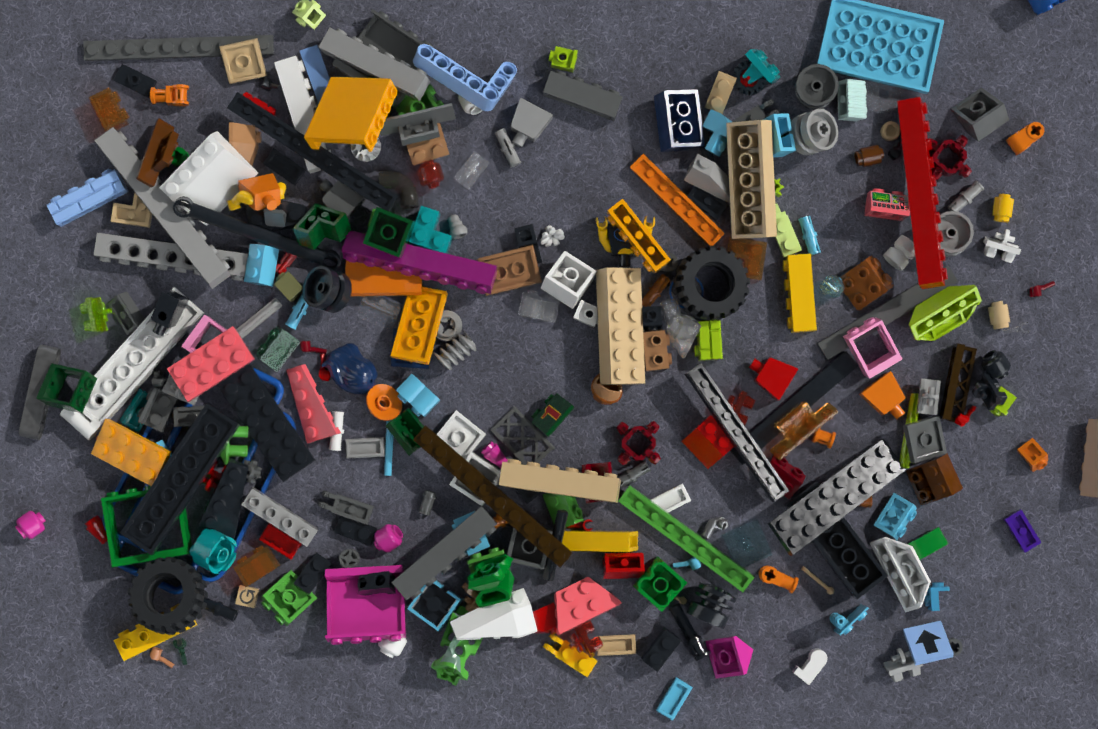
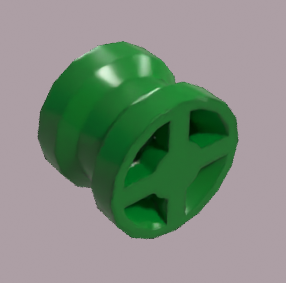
[172,147,189,167]

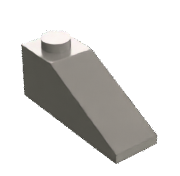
[684,154,730,203]

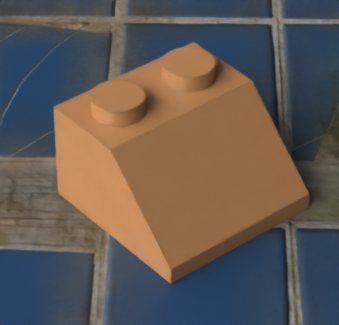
[406,123,449,165]

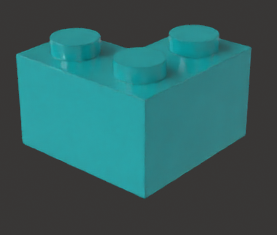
[409,206,453,254]

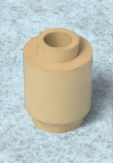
[988,301,1010,329]

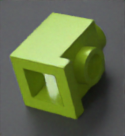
[548,46,578,73]

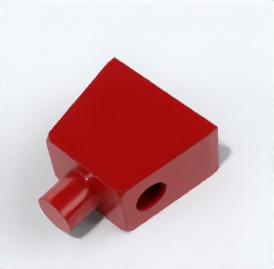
[749,357,798,401]

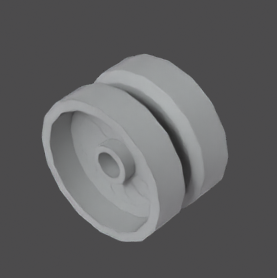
[789,109,838,155]
[938,211,974,257]

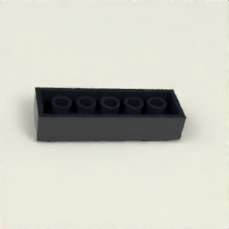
[784,482,888,599]

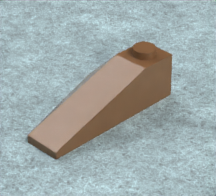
[229,122,262,166]

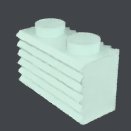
[837,79,867,121]

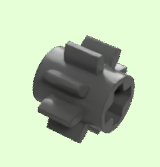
[244,460,262,484]

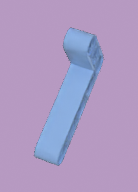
[413,44,517,111]

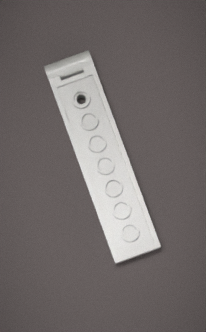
[60,287,204,440]

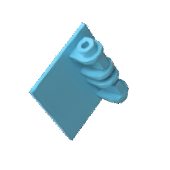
[829,604,869,635]

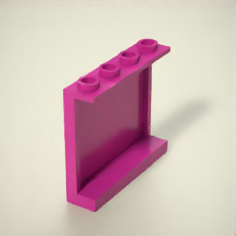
[325,565,406,645]

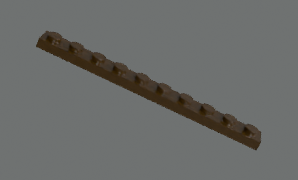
[413,425,573,568]

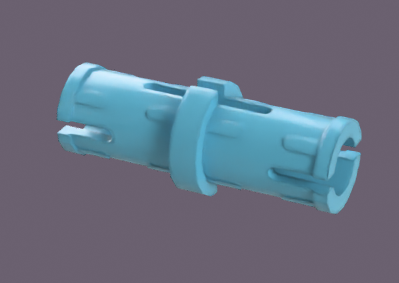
[798,216,821,255]
[285,293,309,330]

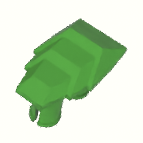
[220,426,248,465]

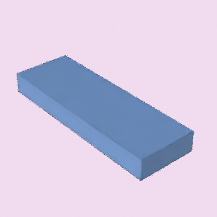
[300,45,330,104]

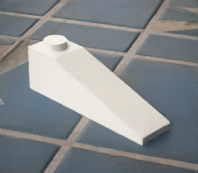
[450,588,537,640]

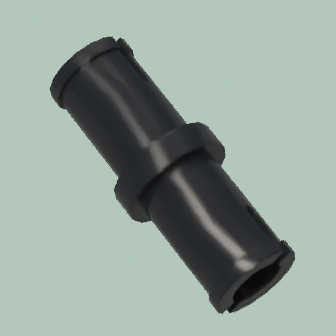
[204,598,239,622]

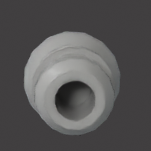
[448,214,467,239]

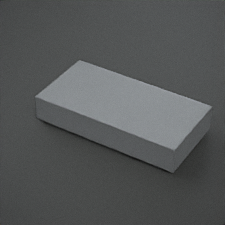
[345,437,385,458]

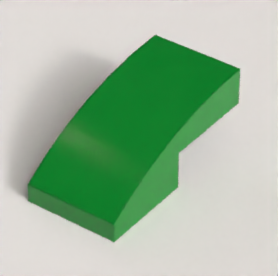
[907,527,948,560]

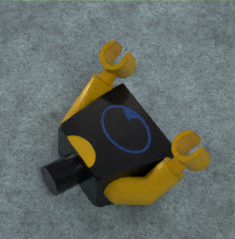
[595,216,655,267]

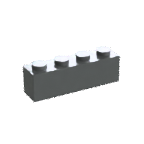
[543,70,623,121]

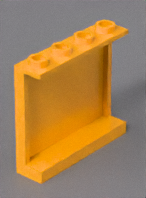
[304,77,398,152]

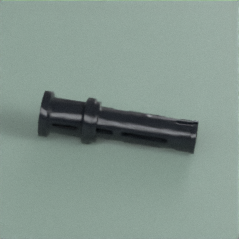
[669,603,711,661]

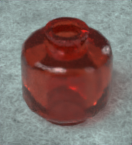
[417,160,444,189]

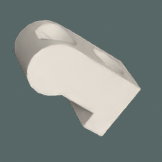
[792,648,828,685]

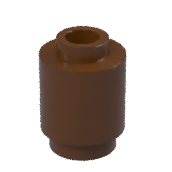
[854,145,884,167]

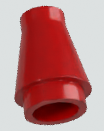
[85,515,108,544]

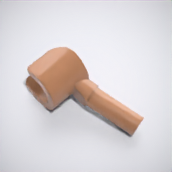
[150,647,175,668]

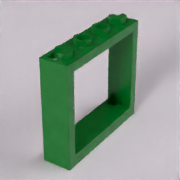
[101,486,192,567]

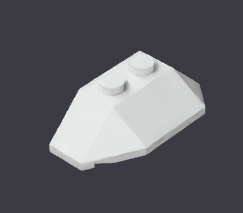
[870,537,931,612]

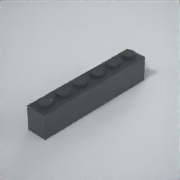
[392,506,498,600]

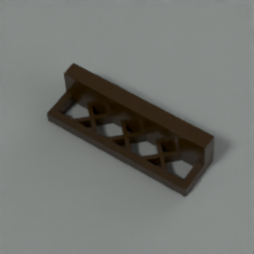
[939,343,977,422]

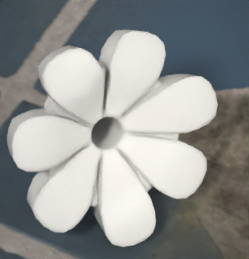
[540,226,565,247]

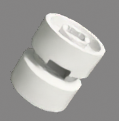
[883,235,915,271]

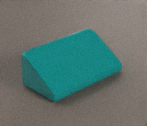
[120,389,148,433]

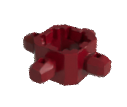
[929,135,972,181]
[616,421,661,465]

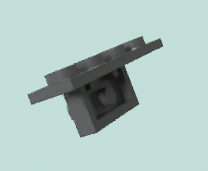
[380,103,456,146]

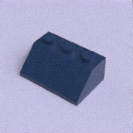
[654,90,705,152]

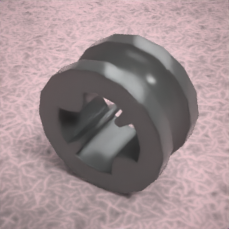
[948,638,963,656]

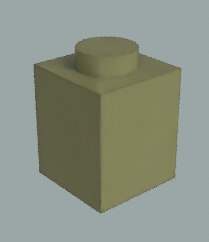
[274,271,303,302]

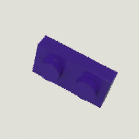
[1003,509,1041,553]

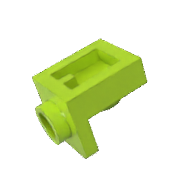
[989,386,1017,417]

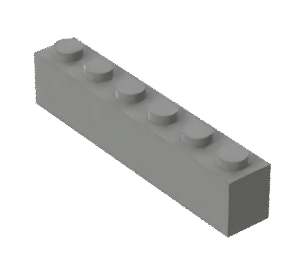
[319,28,431,101]

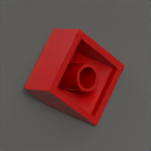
[681,415,734,469]

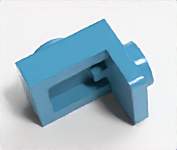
[924,582,950,611]

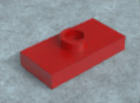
[259,523,302,560]

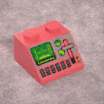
[864,188,910,221]

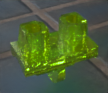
[79,297,112,332]

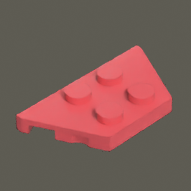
[554,577,621,636]

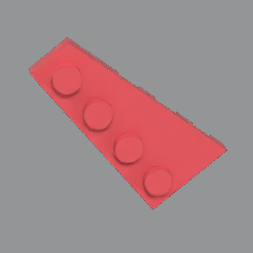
[286,364,341,444]

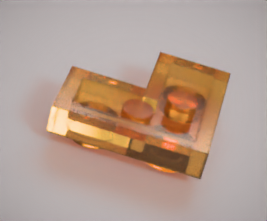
[727,237,767,281]

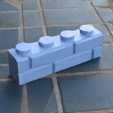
[47,169,129,227]

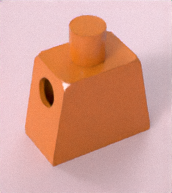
[859,371,906,419]

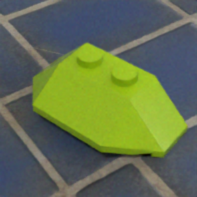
[909,285,982,341]

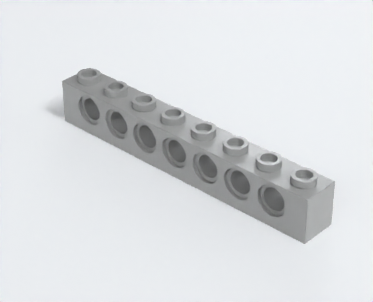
[94,233,248,281]

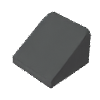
[264,208,286,227]

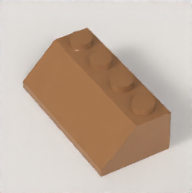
[1079,419,1098,498]

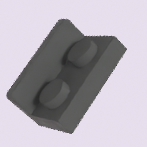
[138,387,179,432]

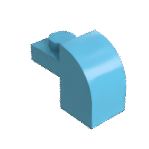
[702,109,732,157]

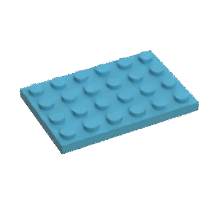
[817,0,944,94]

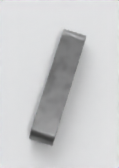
[19,345,61,440]

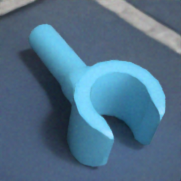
[673,557,701,570]

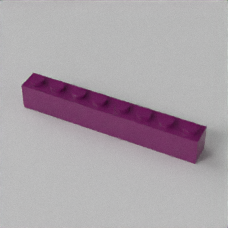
[342,231,497,294]

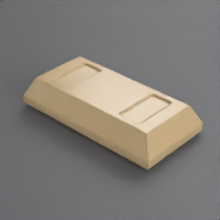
[597,634,636,656]

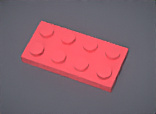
[167,326,255,402]

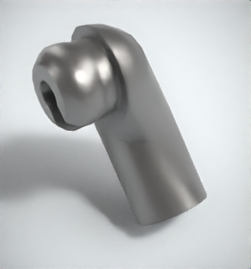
[701,517,728,539]

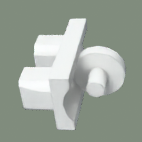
[983,229,1021,263]

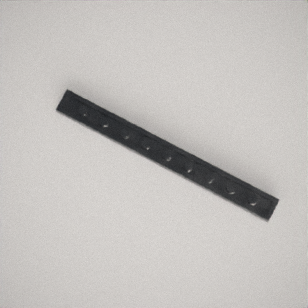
[227,92,398,211]

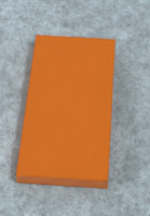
[345,260,422,296]

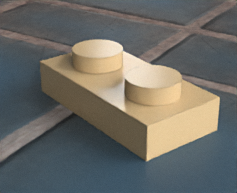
[705,71,737,114]

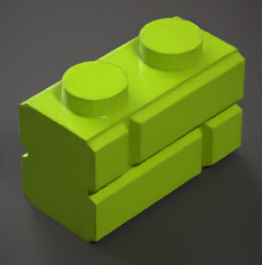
[693,320,723,361]

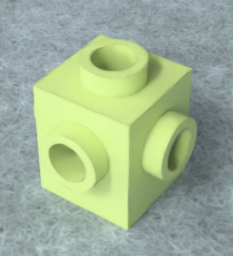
[292,0,326,30]

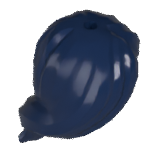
[321,343,378,394]

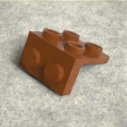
[837,255,894,310]

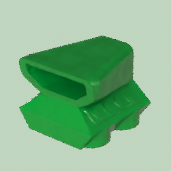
[468,554,514,607]
[633,556,687,612]

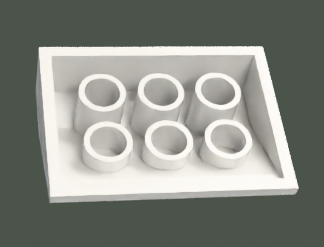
[159,131,258,226]

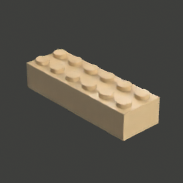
[726,120,777,239]
[596,267,645,385]
[499,459,621,503]

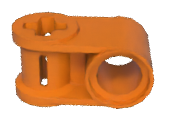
[1005,122,1044,156]

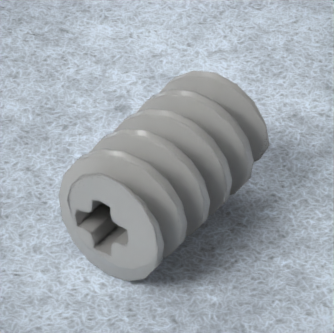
[434,330,477,370]

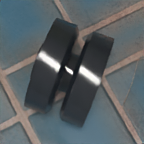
[303,266,352,313]

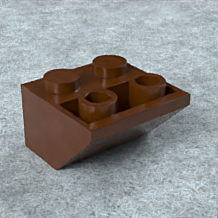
[905,453,963,506]

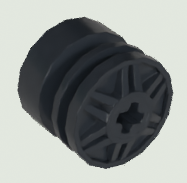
[687,582,737,629]

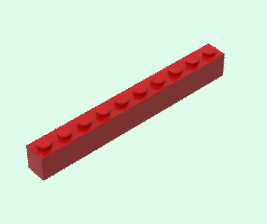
[897,97,948,289]

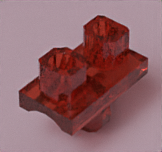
[728,391,755,426]
[568,620,603,658]

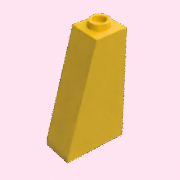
[562,531,638,552]

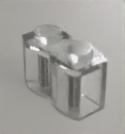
[518,290,560,324]

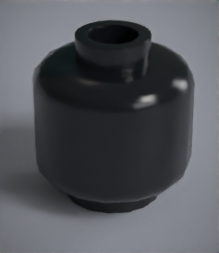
[982,350,1011,379]

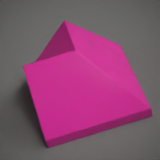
[705,636,753,678]

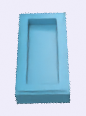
[656,677,693,721]

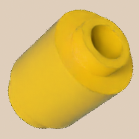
[992,194,1014,223]

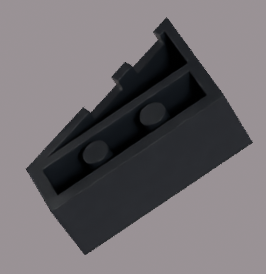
[246,200,307,231]

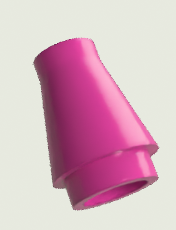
[481,441,508,469]

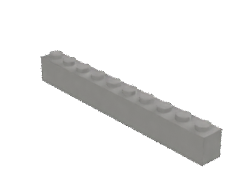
[94,127,231,289]

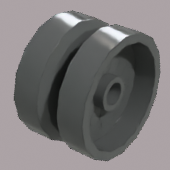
[795,64,839,110]

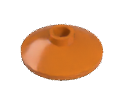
[366,384,402,421]

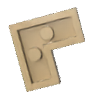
[111,192,152,228]

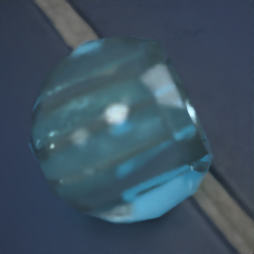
[820,275,844,299]

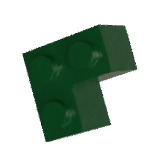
[293,203,351,250]

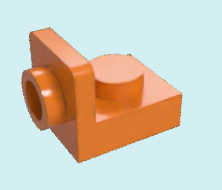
[1017,438,1048,472]

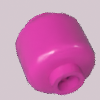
[15,511,46,539]
[374,524,403,553]

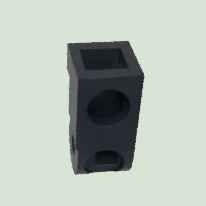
[358,571,396,596]

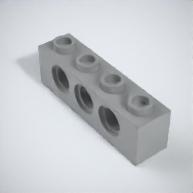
[241,486,318,547]

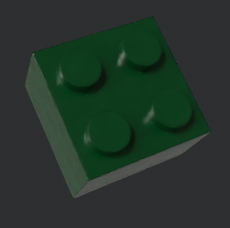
[363,207,415,258]

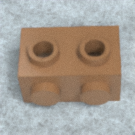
[643,330,672,372]

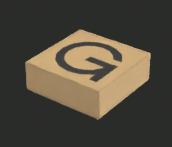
[235,585,259,608]

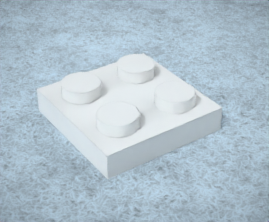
[437,410,486,459]

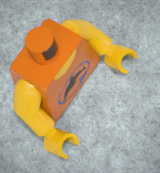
[227,173,286,211]

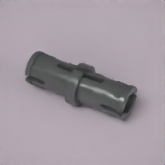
[618,460,651,489]

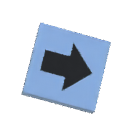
[903,621,954,666]

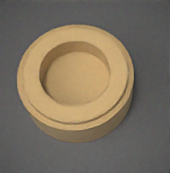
[880,121,900,141]

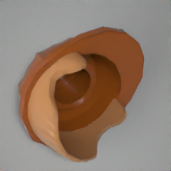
[591,373,623,405]

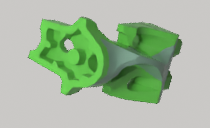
[431,606,483,686]

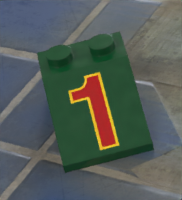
[531,393,575,437]

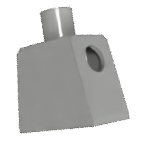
[511,98,553,147]

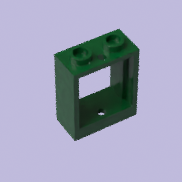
[36,363,97,413]

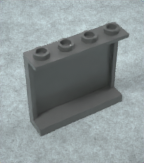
[332,9,433,110]

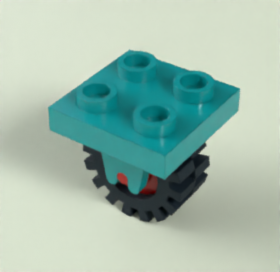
[732,49,781,95]

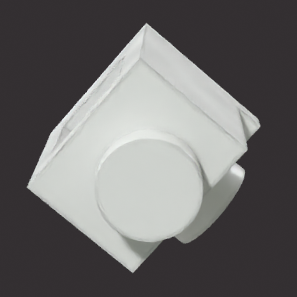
[573,300,598,328]

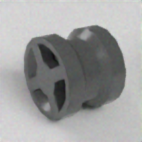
[660,253,678,273]
[339,549,360,568]

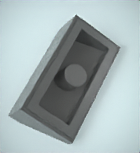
[108,292,145,335]

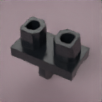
[972,372,1007,410]

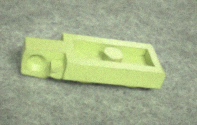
[775,204,802,258]

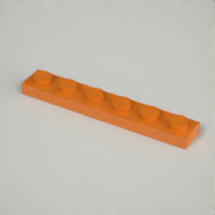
[630,154,725,246]

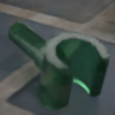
[173,638,188,665]

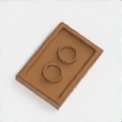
[477,245,542,296]

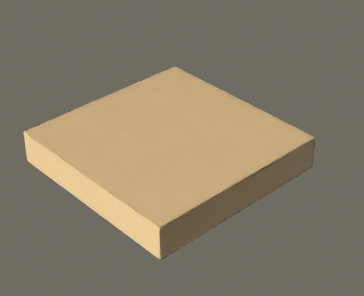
[220,38,267,84]

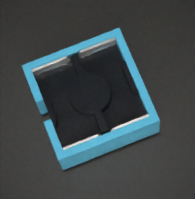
[407,580,463,631]

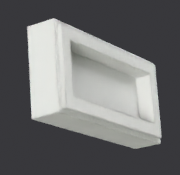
[651,483,691,512]

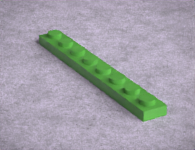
[618,485,755,592]

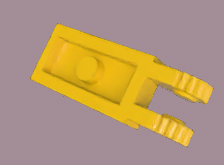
[543,634,598,677]

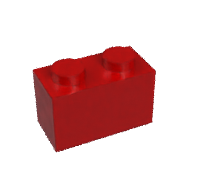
[603,553,645,579]

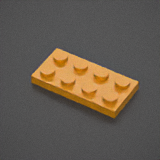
[390,287,448,365]
[91,419,171,486]

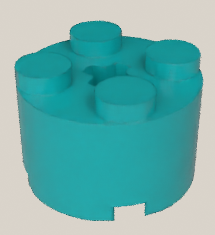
[189,529,237,574]

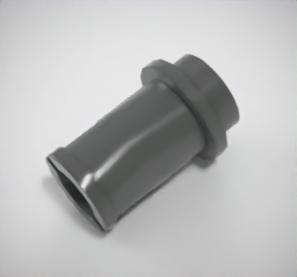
[418,490,437,515]

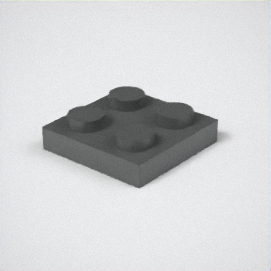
[903,416,947,463]

